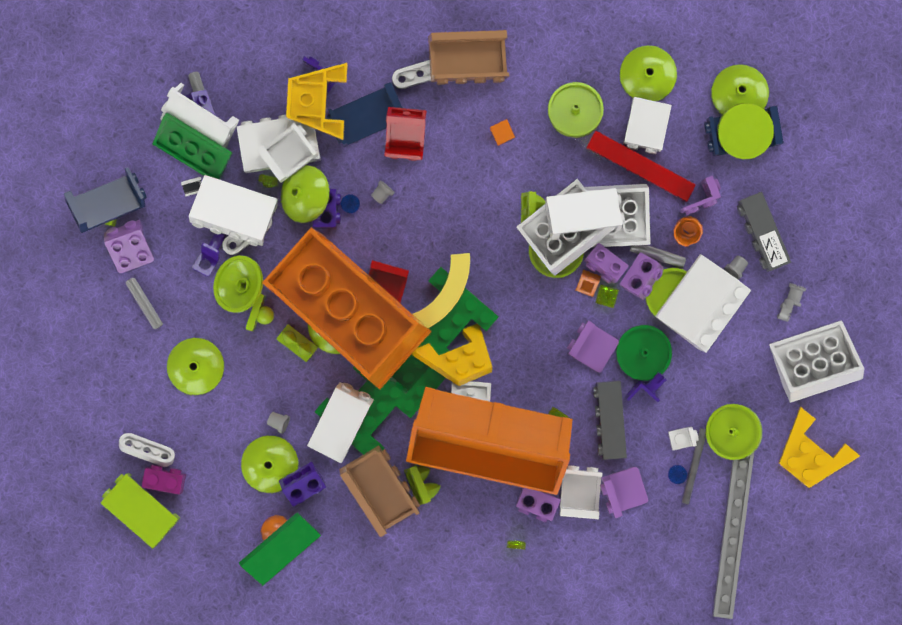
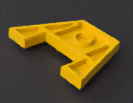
[286,63,348,140]
[412,324,492,386]
[779,407,860,488]

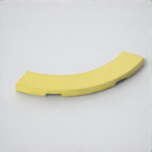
[413,253,470,328]

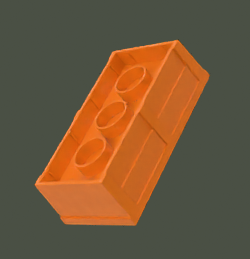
[262,227,432,389]
[406,387,573,495]

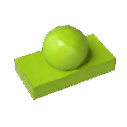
[246,294,274,332]

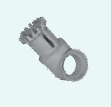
[777,283,806,322]

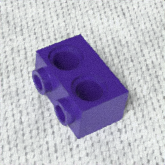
[313,189,341,229]
[279,461,326,506]

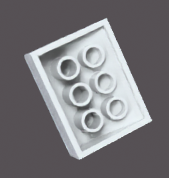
[517,179,615,275]
[584,184,650,248]
[655,254,751,353]
[769,321,864,403]

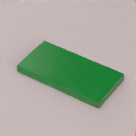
[152,113,232,180]
[239,512,321,586]

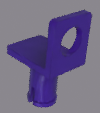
[193,233,226,277]
[625,372,667,402]

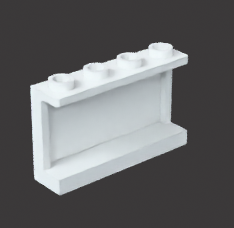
[236,115,321,173]
[189,175,278,246]

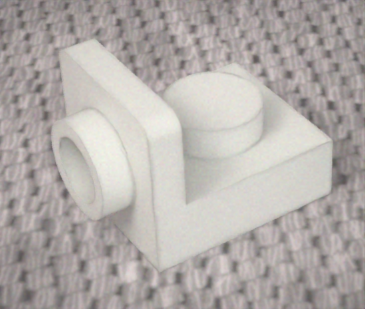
[668,427,699,451]

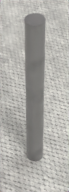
[682,428,706,504]

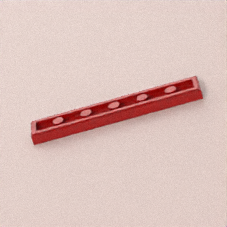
[586,130,696,202]

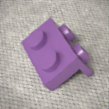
[584,243,628,284]

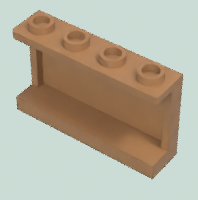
[428,30,510,85]
[339,446,420,537]

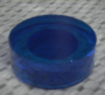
[341,194,360,214]
[668,465,687,484]

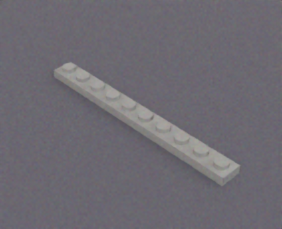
[713,453,754,619]

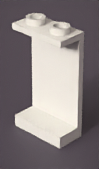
[160,83,239,148]
[545,188,625,240]
[307,382,374,464]

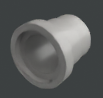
[371,180,395,204]
[724,255,748,279]
[267,412,290,434]

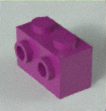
[142,465,186,495]

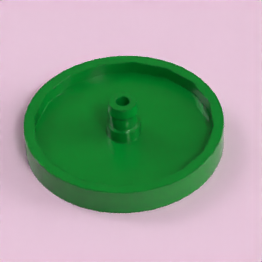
[616,325,672,381]

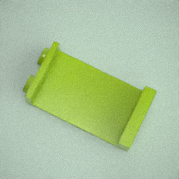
[101,473,180,549]

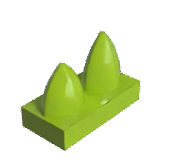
[521,191,545,223]
[276,324,318,362]
[404,465,441,505]

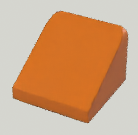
[490,119,515,146]
[575,269,601,297]

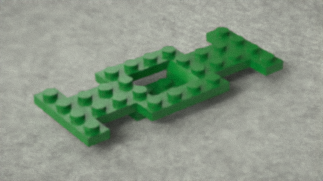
[315,267,499,455]

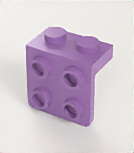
[680,175,721,216]
[104,219,154,273]
[567,321,619,372]
[600,467,648,518]

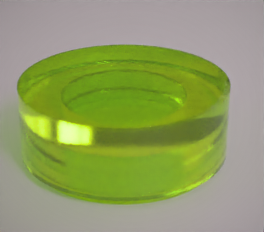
[506,540,526,550]

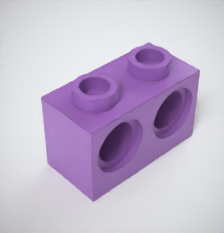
[620,252,664,300]
[516,488,561,522]

